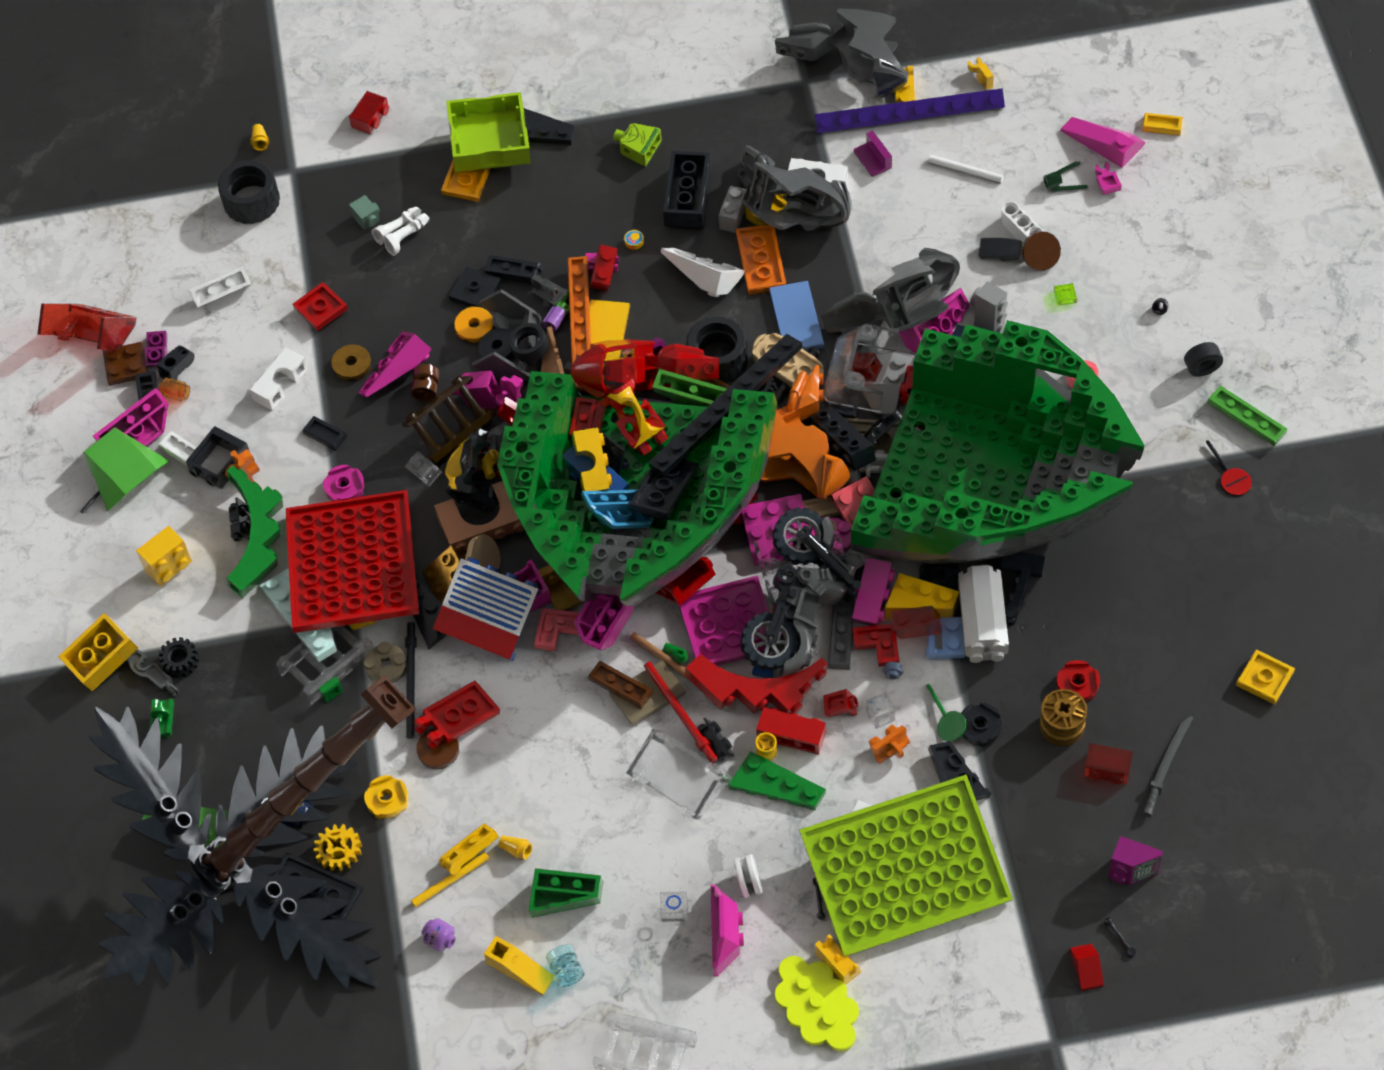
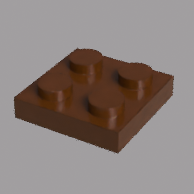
[102,342,147,386]

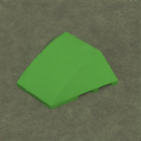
[83,427,170,512]

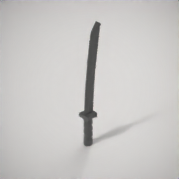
[1143,716,1193,817]

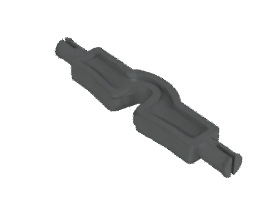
[126,649,180,697]

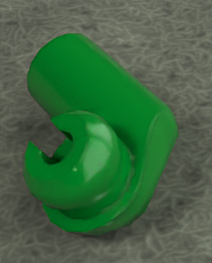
[663,643,688,663]

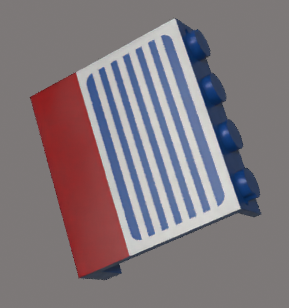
[432,557,541,661]

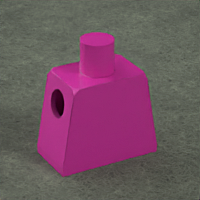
[452,371,500,409]

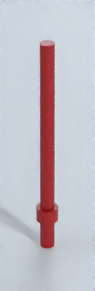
[644,661,718,764]

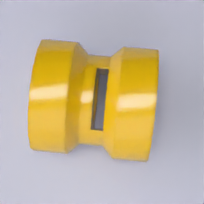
[755,732,777,761]

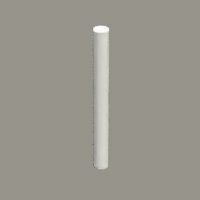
[928,155,1003,183]

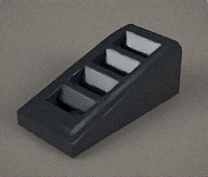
[135,371,158,401]

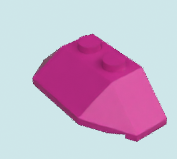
[92,388,169,446]
[574,594,635,651]
[710,884,744,977]

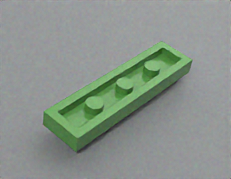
[1208,385,1287,446]

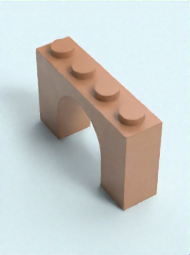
[434,481,525,551]

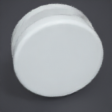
[734,854,763,898]

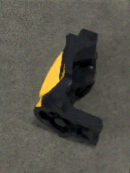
[445,428,496,512]

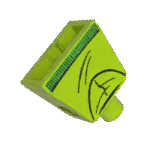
[613,123,662,167]

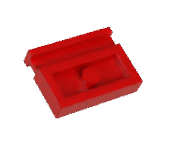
[569,397,606,438]

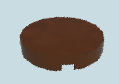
[1022,231,1061,271]
[416,728,459,769]

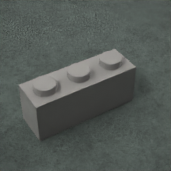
[974,281,1008,333]

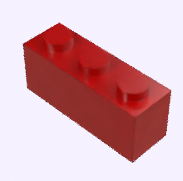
[756,707,826,755]

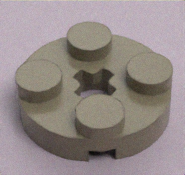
[364,642,407,683]

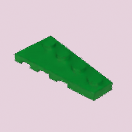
[728,751,826,810]

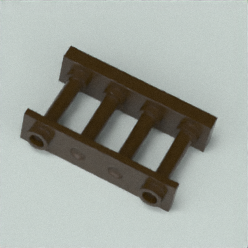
[401,375,497,463]

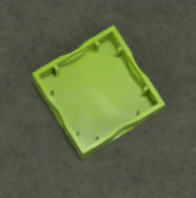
[446,92,531,172]

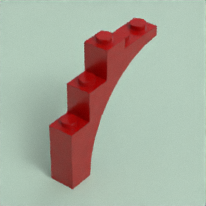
[685,654,828,714]

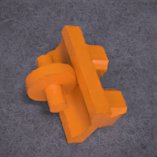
[225,449,260,483]
[869,725,910,764]

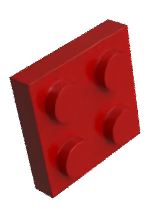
[292,282,348,331]

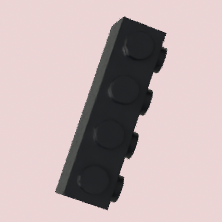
[810,406,876,471]

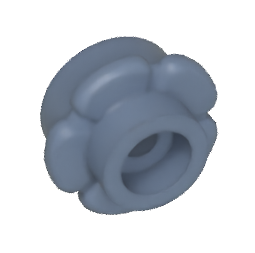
[883,662,904,679]

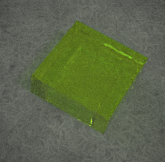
[1053,283,1077,306]

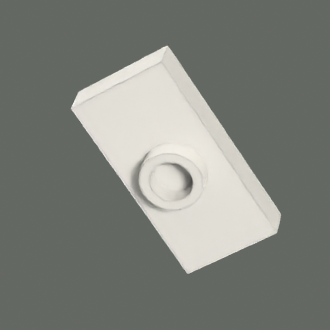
[158,431,197,467]

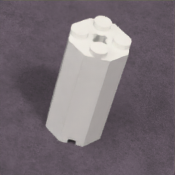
[958,565,1009,663]

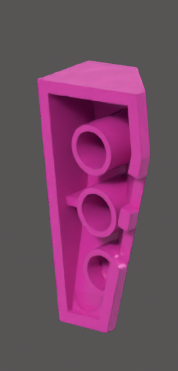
[1060,117,1145,168]

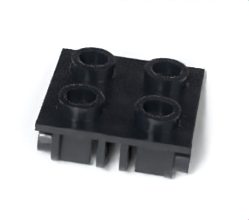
[593,426,629,476]

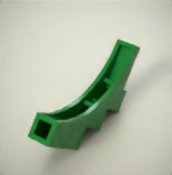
[227,465,283,599]

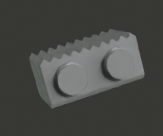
[718,186,748,233]

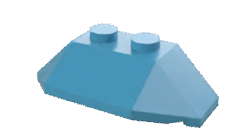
[581,489,655,529]

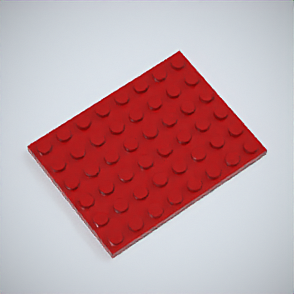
[286,490,420,633]

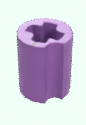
[542,306,566,332]

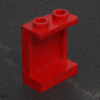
[656,556,716,606]

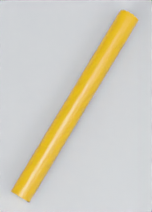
[411,852,489,908]

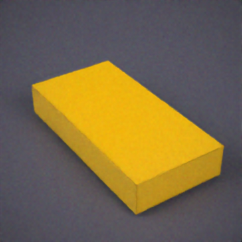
[1142,113,1183,136]

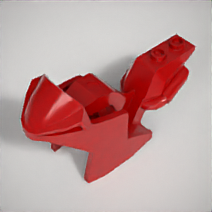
[570,339,719,399]

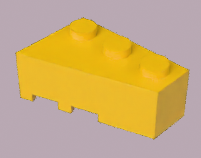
[885,573,959,620]

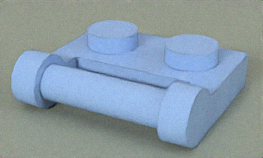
[924,616,965,659]

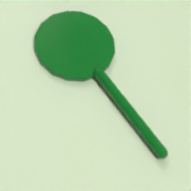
[926,684,966,742]

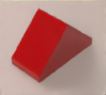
[1069,943,1104,991]

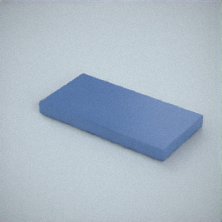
[769,281,824,351]

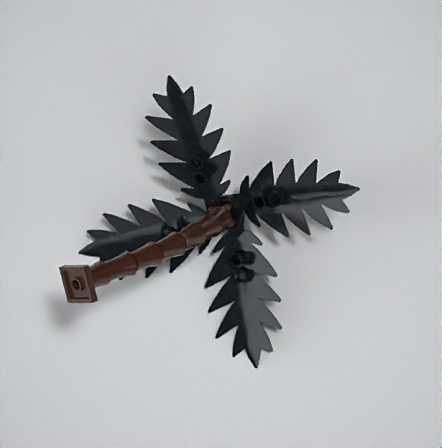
[89,675,416,989]

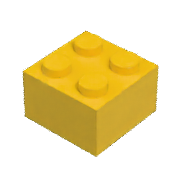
[136,526,192,586]

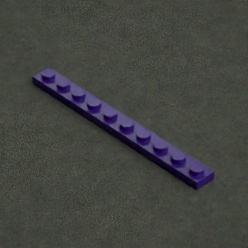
[815,88,1005,133]

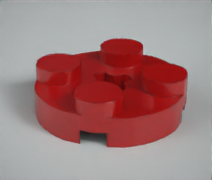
[899,365,913,406]
[1056,660,1100,701]

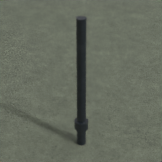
[405,622,417,739]

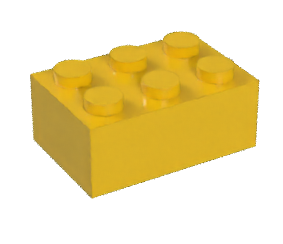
[58,613,139,692]

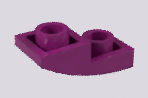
[145,331,168,367]

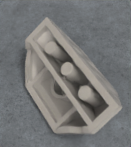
[862,349,916,416]

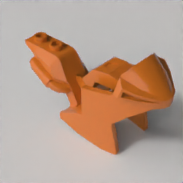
[761,365,850,500]

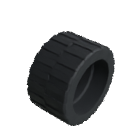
[218,160,280,224]
[686,316,748,382]

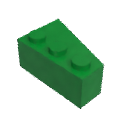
[528,868,603,918]

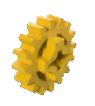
[314,824,362,871]

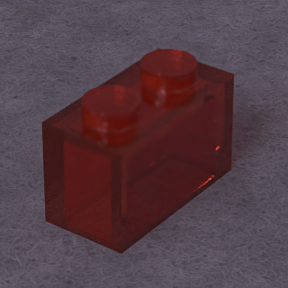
[892,606,941,639]
[1084,743,1133,784]

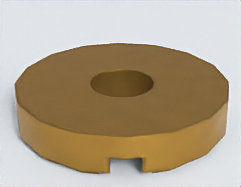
[331,344,371,381]

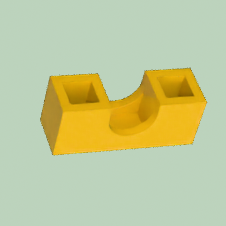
[572,428,612,491]

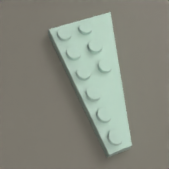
[259,568,337,662]

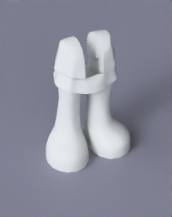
[372,207,429,256]

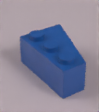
[563,445,630,490]

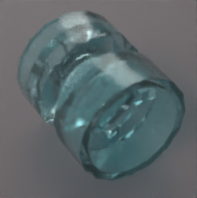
[546,944,585,987]

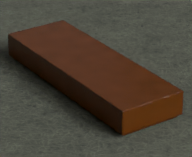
[588,661,653,709]

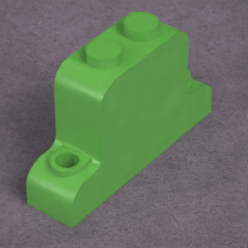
[652,369,727,407]

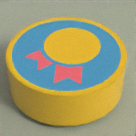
[624,230,644,250]

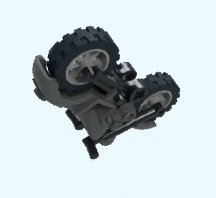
[740,507,865,677]

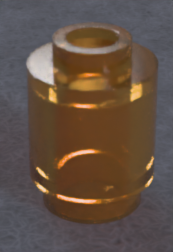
[159,378,190,401]

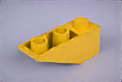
[484,936,555,996]

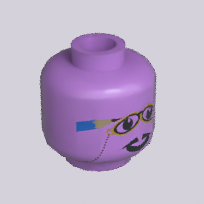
[421,918,456,952]

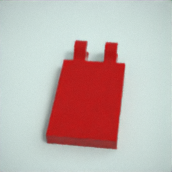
[414,680,500,749]

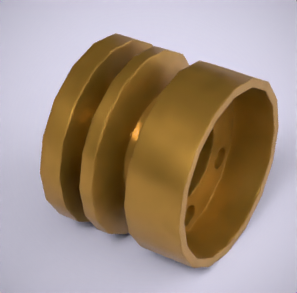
[1040,689,1087,746]

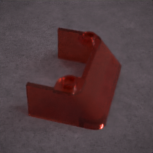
[37,303,137,352]

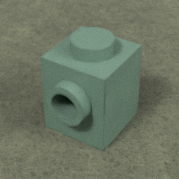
[349,195,380,230]

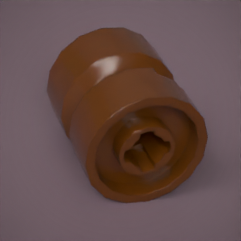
[411,364,440,402]

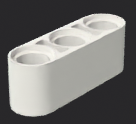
[1001,202,1043,246]

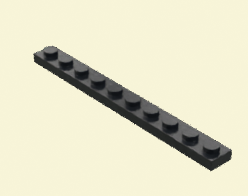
[648,334,803,477]

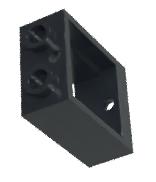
[186,426,249,489]

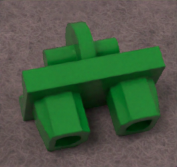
[149,699,174,738]

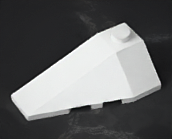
[661,248,745,297]

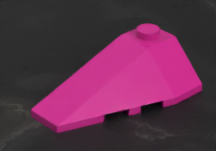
[898,288,970,354]
[359,331,431,397]

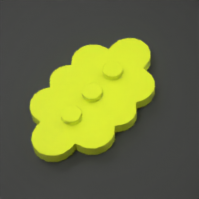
[775,956,859,1052]

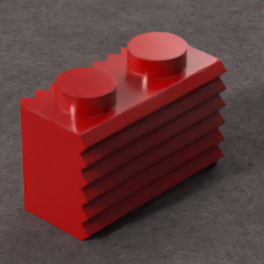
[349,91,389,135]
[590,245,618,291]

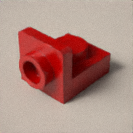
[823,689,859,718]

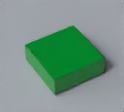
[318,677,343,703]

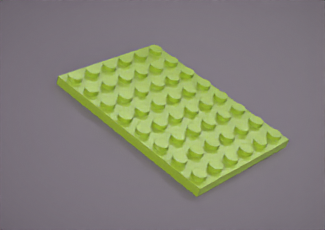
[799,775,1013,957]

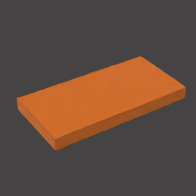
[736,224,786,295]

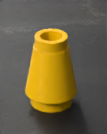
[250,124,269,151]
[498,835,532,860]

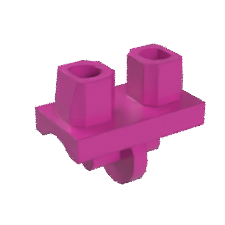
[496,375,523,407]

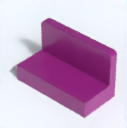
[854,130,892,177]

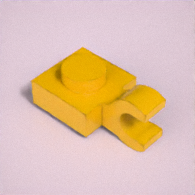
[967,57,994,90]

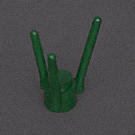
[1043,161,1088,193]

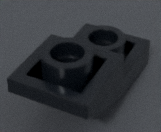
[978,238,1023,261]

